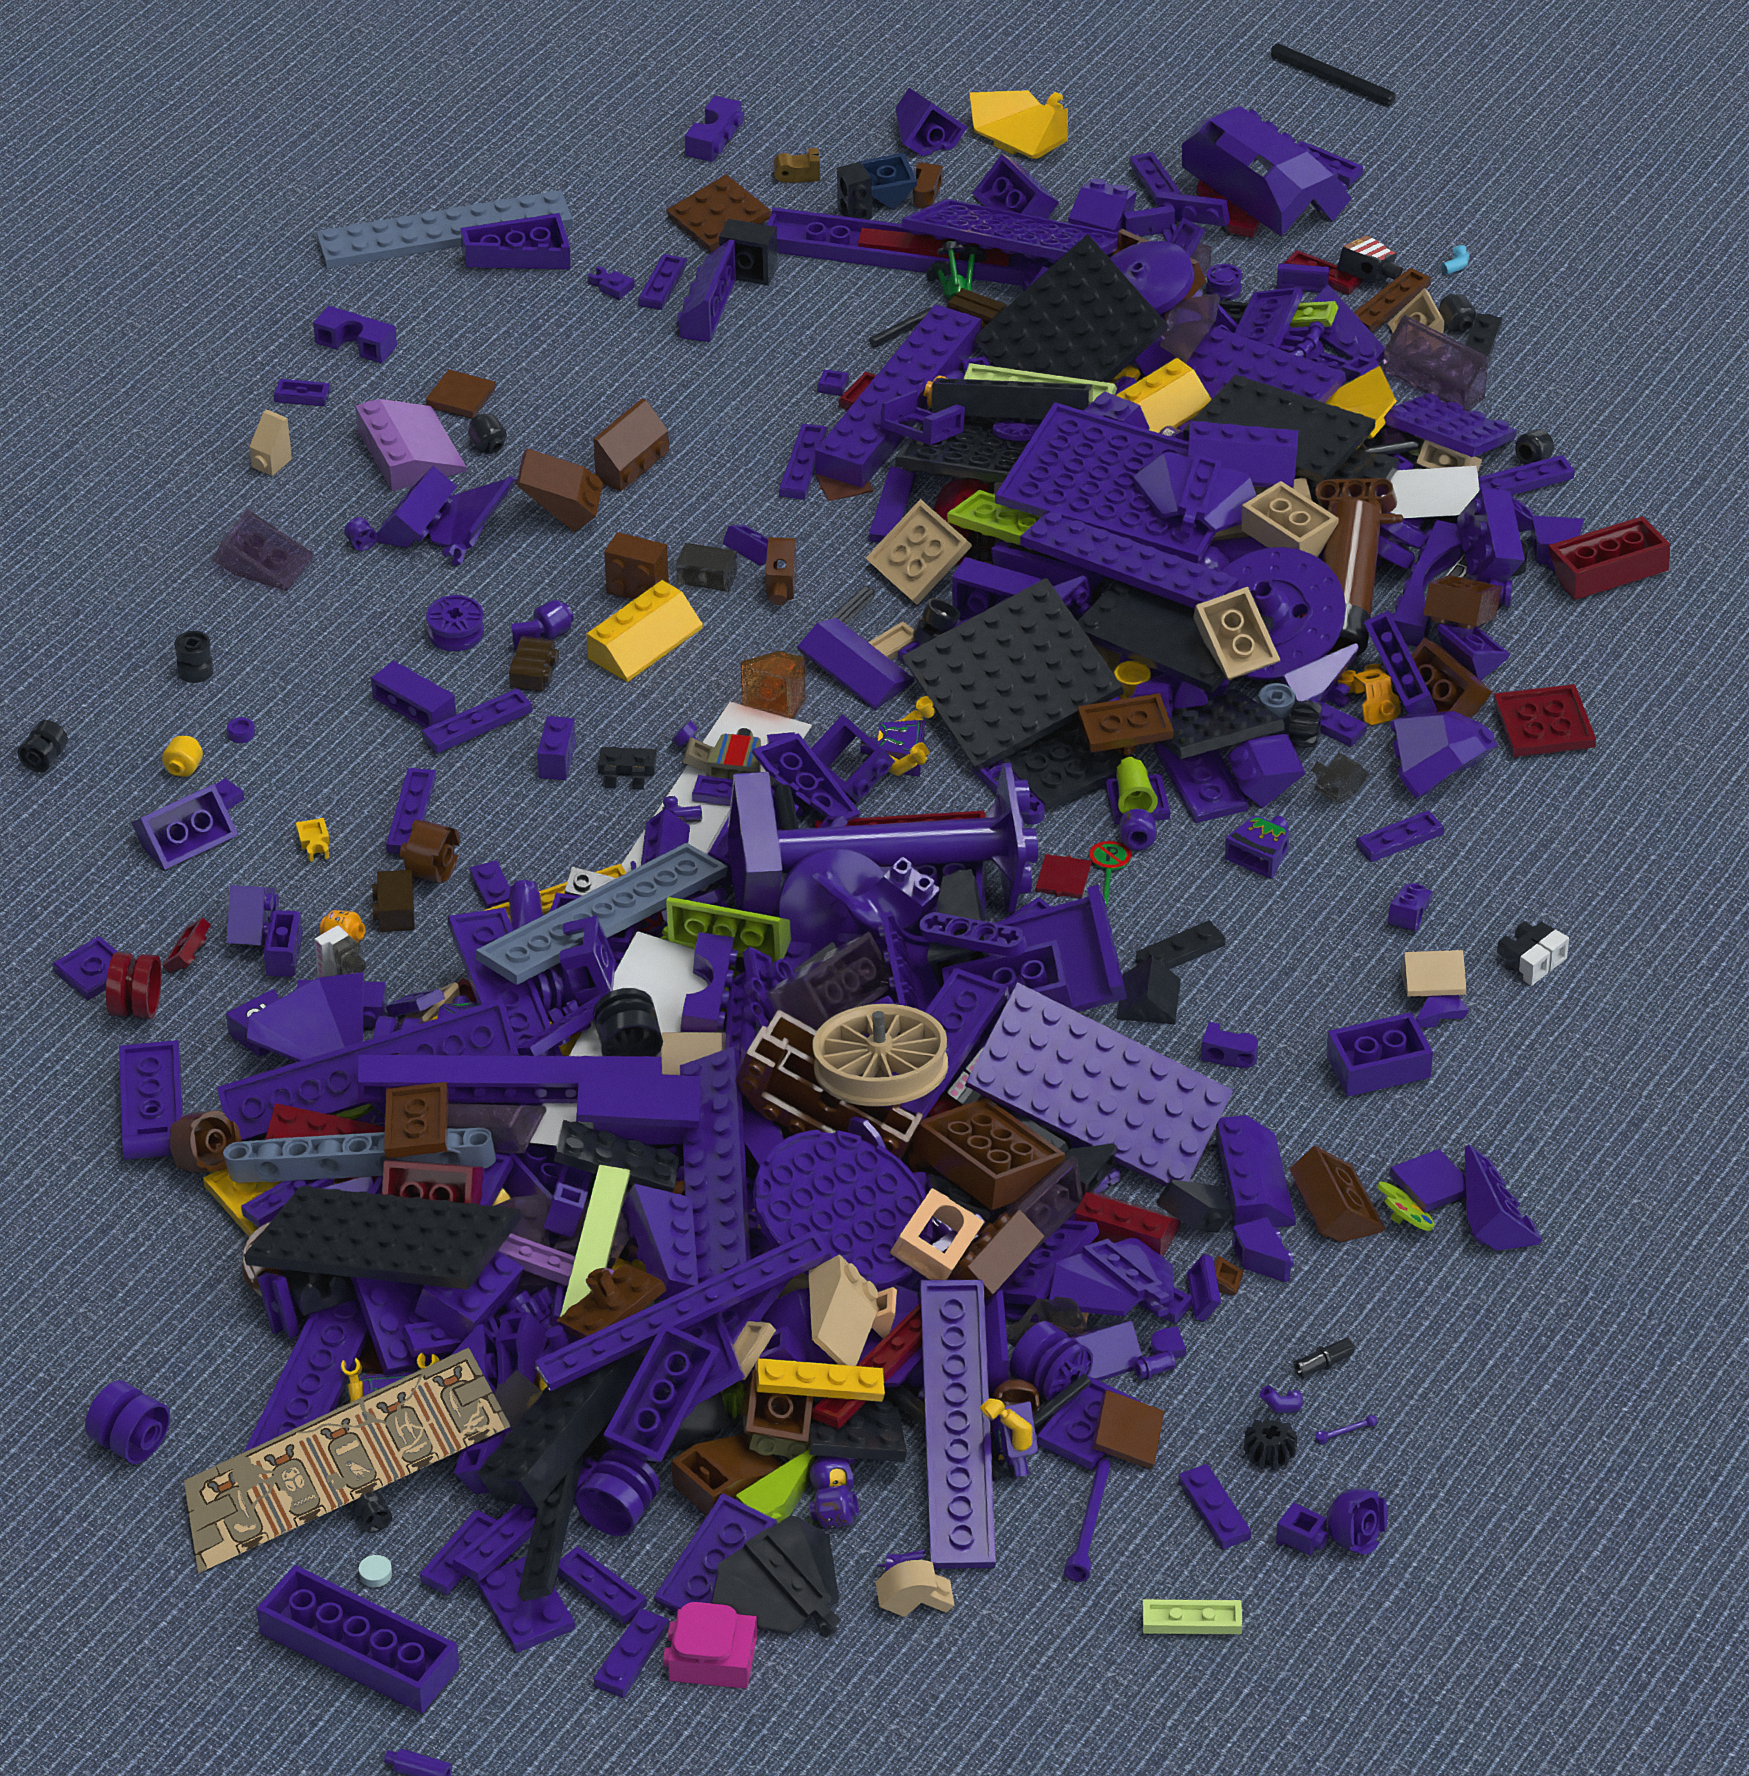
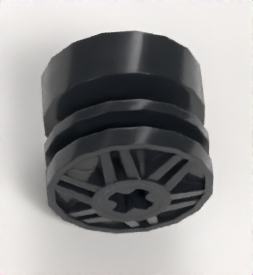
[592,988,663,1057]

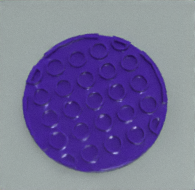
[753,1130,933,1289]

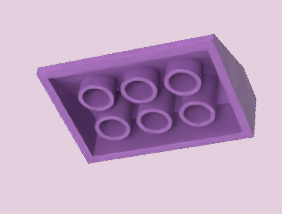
[355,399,467,491]

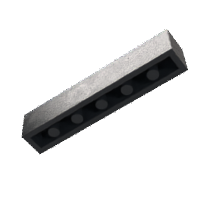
[932,378,1093,422]

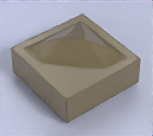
[682,738,714,773]

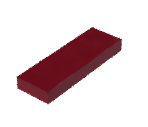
[1284,250,1362,295]

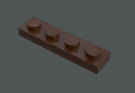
[1354,267,1431,332]

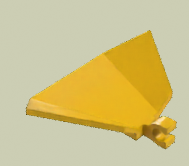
[970,90,1068,159]
[1325,366,1397,449]

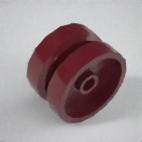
[106,952,162,1019]

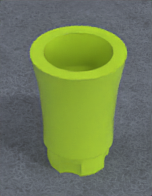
[1116,757,1158,814]

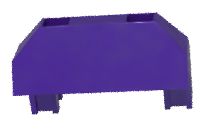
[1182,106,1352,237]

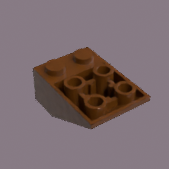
[671,1433,783,1515]

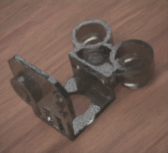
[1006,1296,1087,1347]

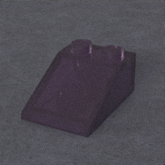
[212,509,314,591]

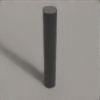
[869,307,932,347]
[1033,1374,1092,1429]

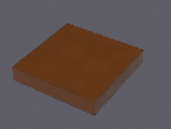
[426,369,496,419]
[1092,1390,1164,1469]

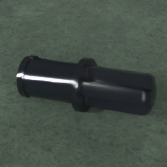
[1293,1338,1355,1379]

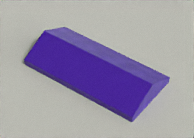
[797,618,914,710]

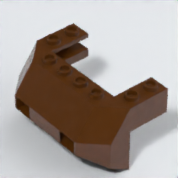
[735,1009,928,1160]

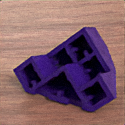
[1390,711,1498,799]

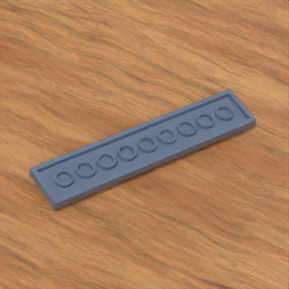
[316,190,573,269]
[476,843,727,985]

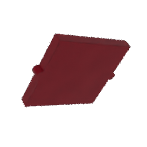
[1035,854,1092,899]

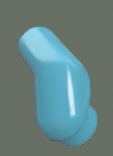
[1441,245,1469,275]

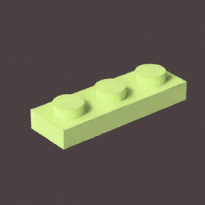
[1143,1599,1242,1634]

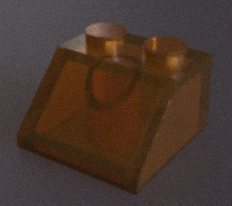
[740,651,806,719]

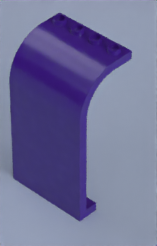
[878,885,1127,1012]

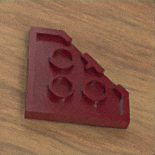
[1196,180,1261,238]

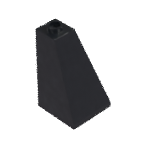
[927,869,993,988]

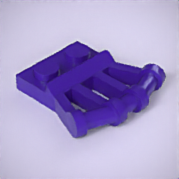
[1279,321,1324,359]

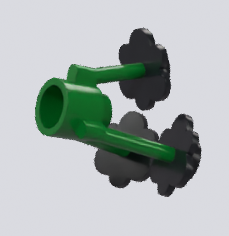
[926,241,987,300]

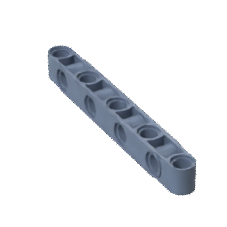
[223,1128,496,1183]

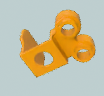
[1337,663,1401,725]

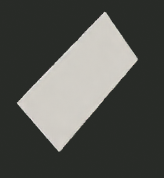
[1381,466,1479,518]

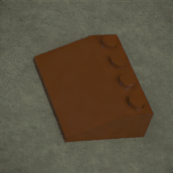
[913,1097,1065,1210]

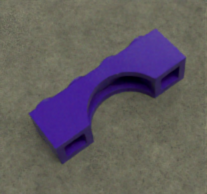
[680,932,738,1033]
[543,1164,592,1238]

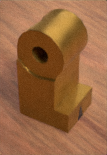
[773,148,820,183]

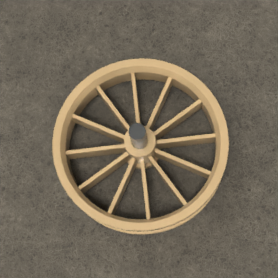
[813,1004,948,1106]

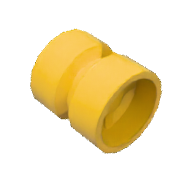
[1114,661,1151,700]

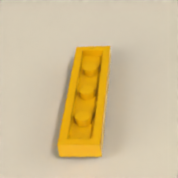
[755,1358,885,1402]

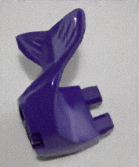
[811,857,940,937]

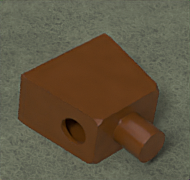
[766,537,797,605]

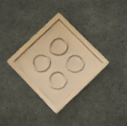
[866,499,972,605]

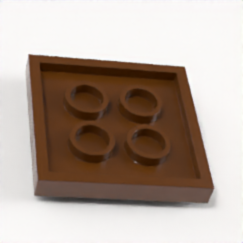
[666,174,771,253]

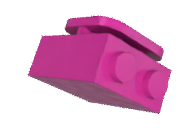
[663,1602,757,1689]

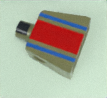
[707,728,761,780]

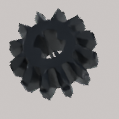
[1288,700,1322,748]
[1243,1416,1298,1470]

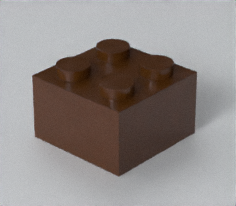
[604,532,669,600]

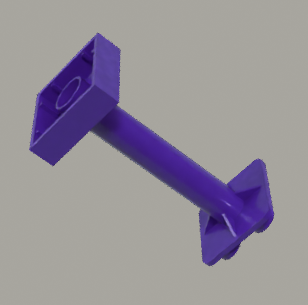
[727,763,1038,917]

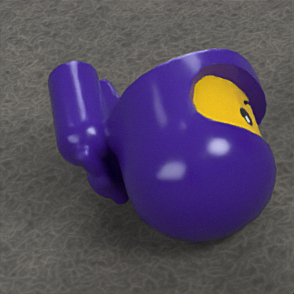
[809,1456,856,1491]

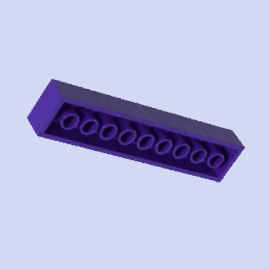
[815,304,981,488]

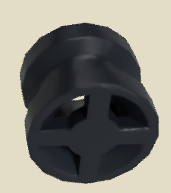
[353,1492,392,1533]

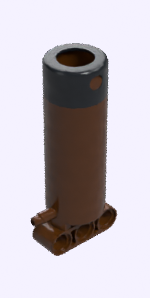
[1315,478,1403,656]

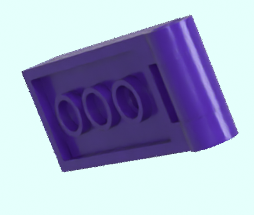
[119,1040,184,1160]

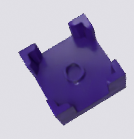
[559,915,616,1004]

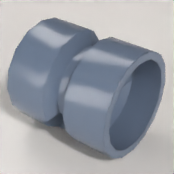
[1259,683,1295,736]

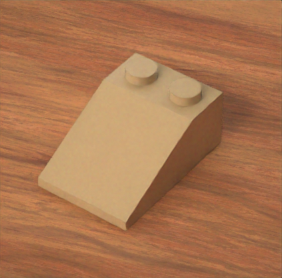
[1194,587,1280,680]
[809,1254,878,1366]

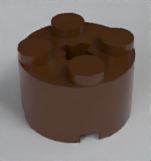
[400,819,460,884]
[170,1111,241,1173]

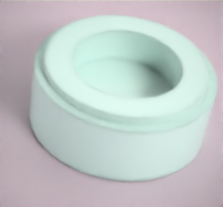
[359,1555,392,1588]

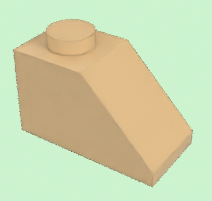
[249,409,292,476]

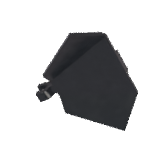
[712,1515,841,1638]

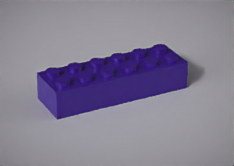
[256,1564,459,1713]

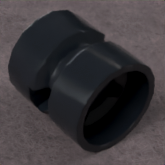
[913,598,960,645]
[174,630,214,683]
[17,720,68,773]

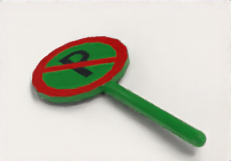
[1089,841,1132,906]

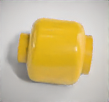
[162,736,203,777]

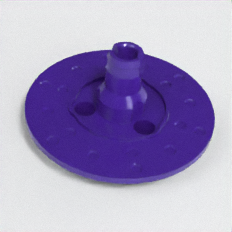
[1221,547,1346,680]

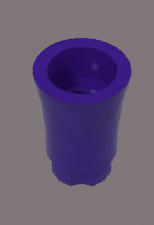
[509,880,543,930]

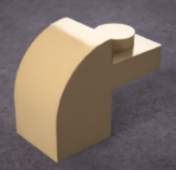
[875,1560,955,1617]

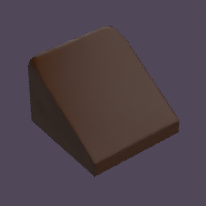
[1213,1256,1243,1295]

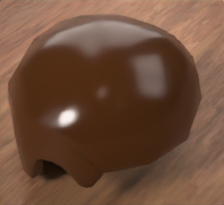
[992,1379,1040,1415]

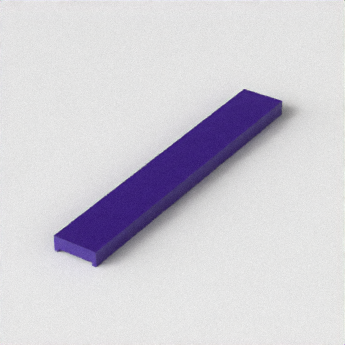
[767,207,1113,286]

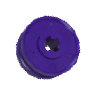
[426,595,484,652]

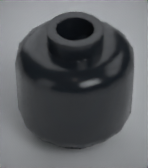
[1438,294,1476,332]
[468,413,507,453]
[1515,429,1554,465]

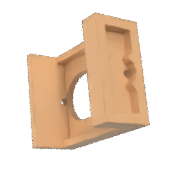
[890,1188,984,1280]

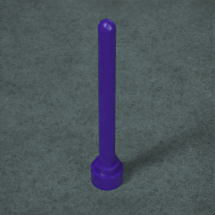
[1064,1458,1110,1582]

